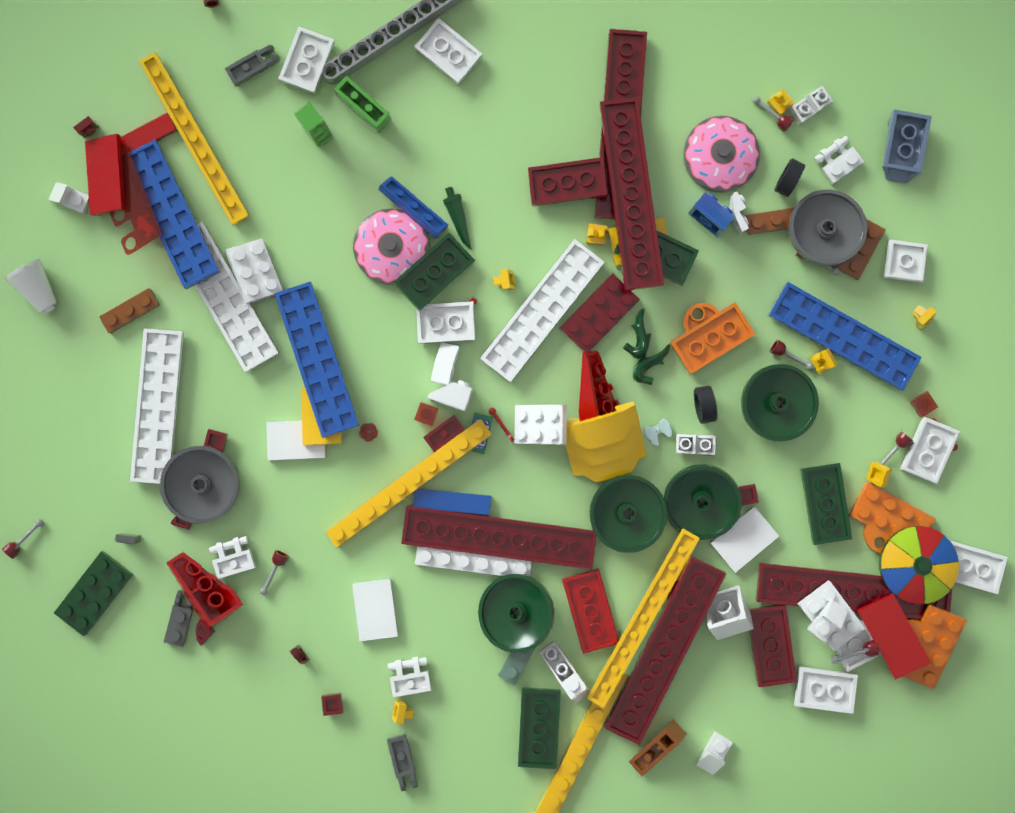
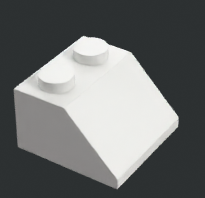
[428,380,473,412]
[706,585,754,640]

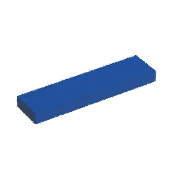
[378,176,449,239]
[413,489,491,515]

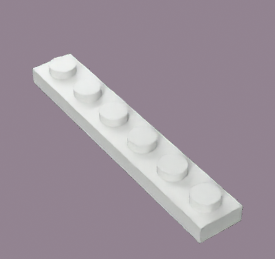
[415,546,532,576]

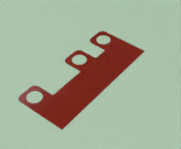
[110,144,162,255]

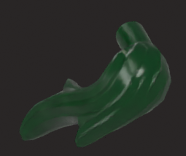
[623,308,651,359]
[632,344,670,385]

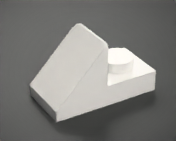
[49,182,89,215]
[808,599,848,643]
[696,731,733,775]

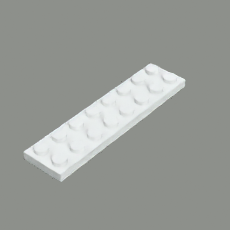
[195,222,280,373]
[480,239,604,382]
[130,328,184,484]

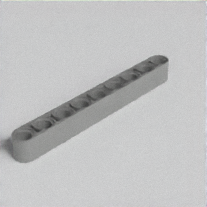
[322,0,463,85]

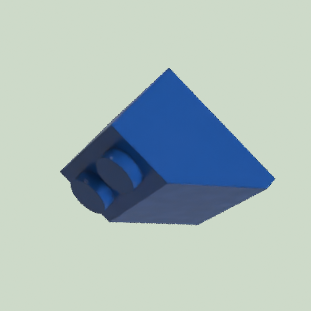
[688,192,735,237]

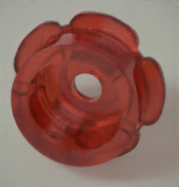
[359,423,378,442]

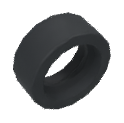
[774,158,805,197]
[694,386,717,424]

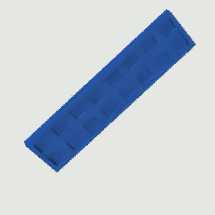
[122,140,220,290]
[274,281,360,438]
[768,282,922,391]

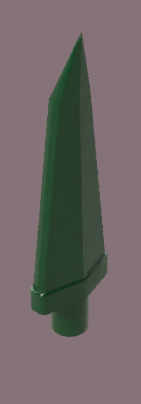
[443,187,471,249]

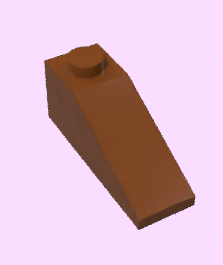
[629,719,687,776]

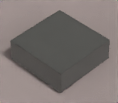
[115,533,141,544]

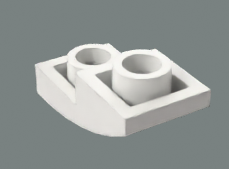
[788,85,833,125]
[730,191,749,235]
[431,342,460,386]
[676,434,716,455]

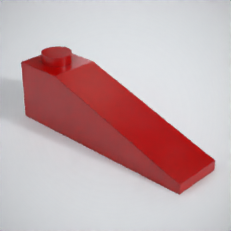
[578,350,620,421]
[166,552,243,630]

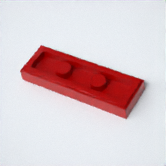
[121,113,178,154]

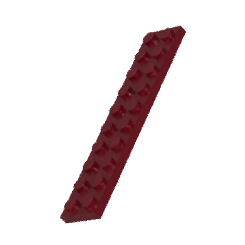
[595,29,647,219]
[599,97,664,291]
[401,505,597,569]
[604,555,727,745]
[756,563,953,619]

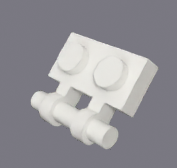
[814,136,864,185]
[209,536,256,579]
[388,657,431,697]

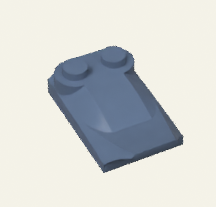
[882,109,932,183]

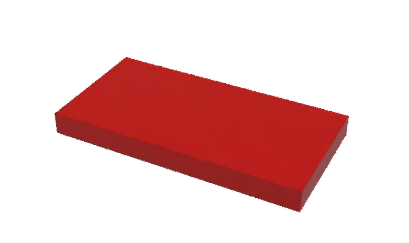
[85,134,126,216]
[562,568,619,654]
[857,593,931,680]

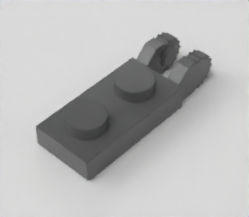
[225,45,280,87]
[163,590,193,647]
[387,734,418,791]

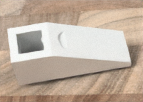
[539,641,590,704]

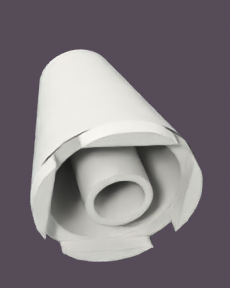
[5,258,57,314]

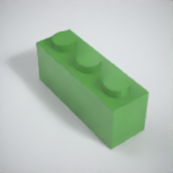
[334,75,392,133]
[294,102,333,147]

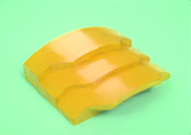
[565,402,647,482]

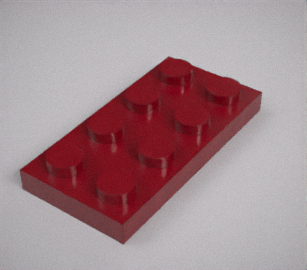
[528,157,608,206]
[560,273,640,352]
[749,605,797,687]

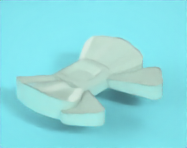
[644,418,672,446]

